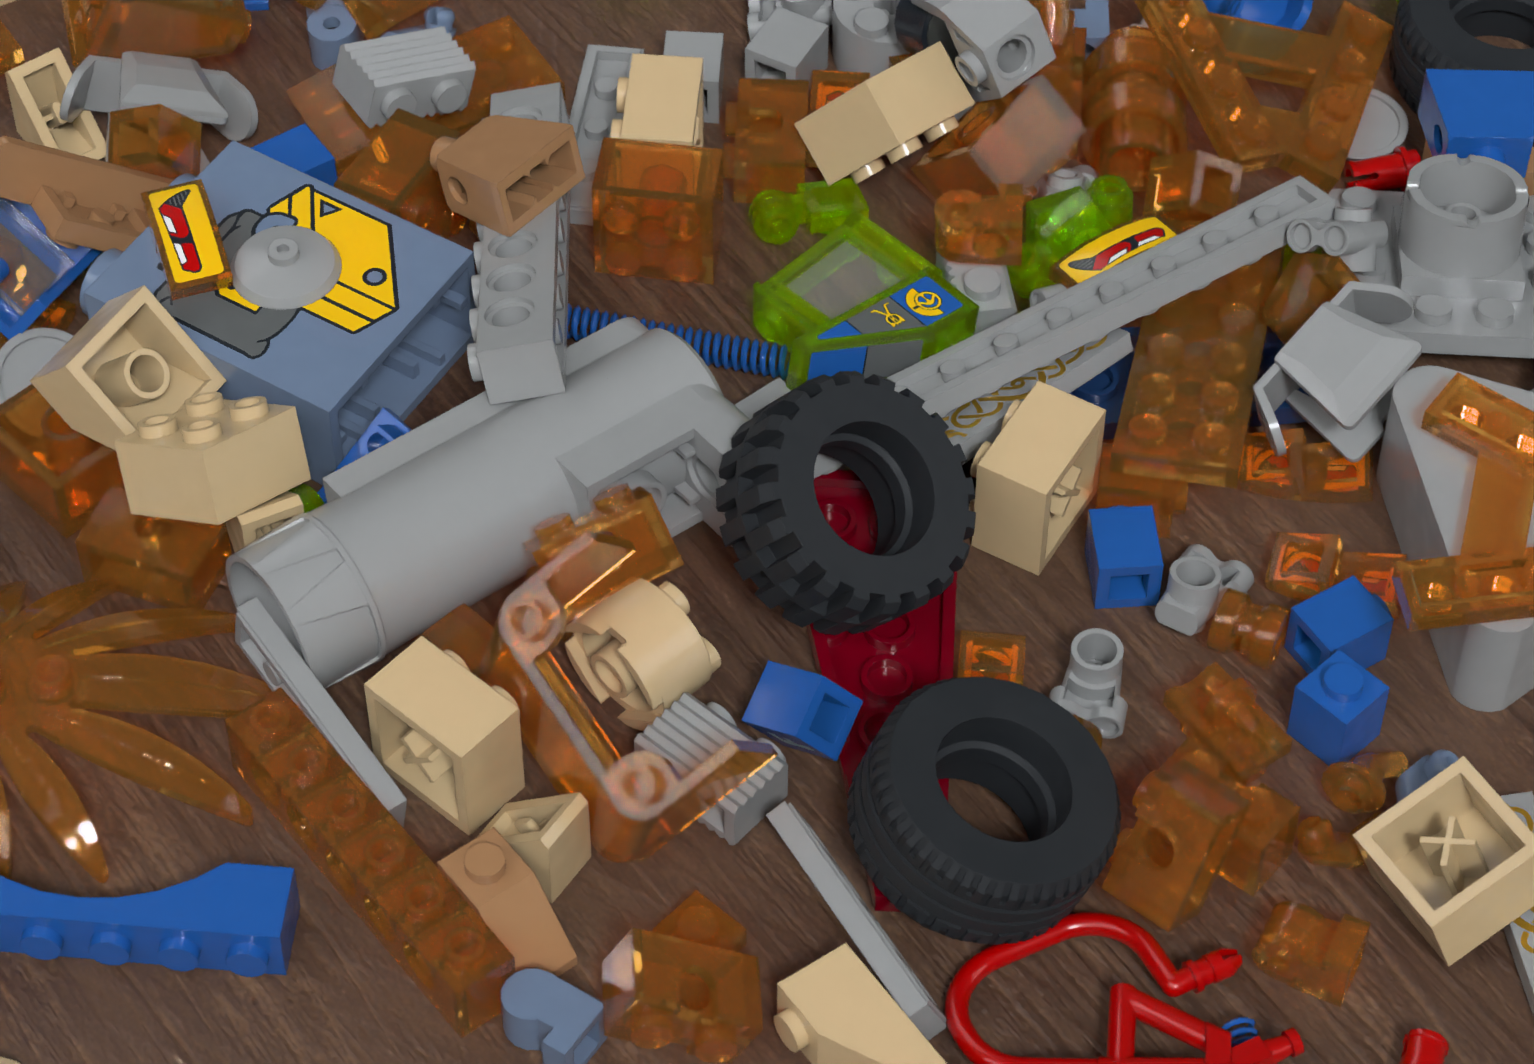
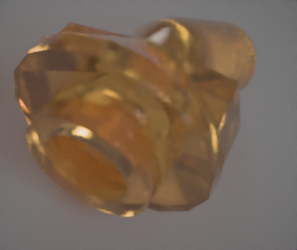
[1321,751,1408,814]

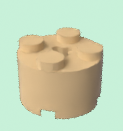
[565,577,722,730]

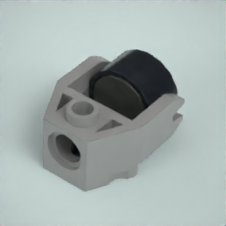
[894,0,1057,102]

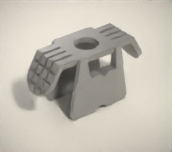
[60,51,258,177]
[1253,281,1422,462]

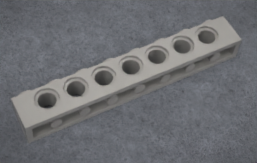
[467,82,571,405]

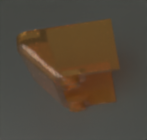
[481,530,778,863]

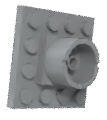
[1326,154,1534,358]

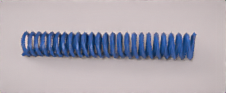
[567,303,797,380]

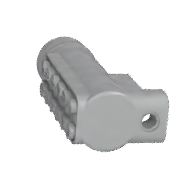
[226,317,750,689]

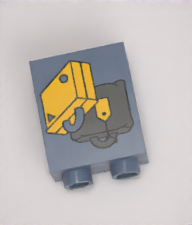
[80,140,476,485]

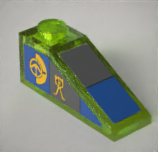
[786,266,979,390]

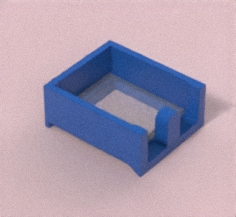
[0,197,102,340]

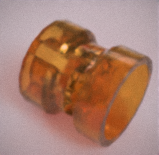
[1207,587,1291,670]

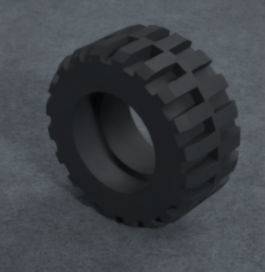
[716,371,976,635]

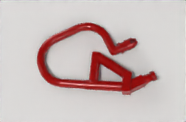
[945,912,1305,1064]

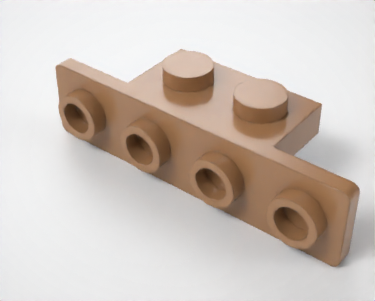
[0,136,173,252]

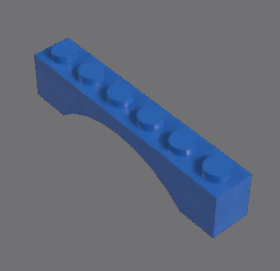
[0,862,300,977]

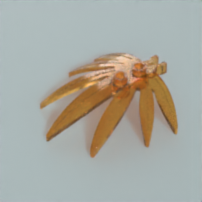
[0,579,294,884]

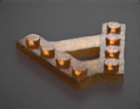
[1134,0,1394,194]
[1392,372,1534,631]

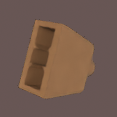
[430,115,585,237]

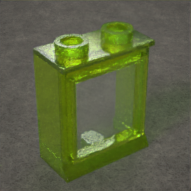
[753,209,943,371]

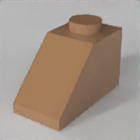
[437,827,578,981]

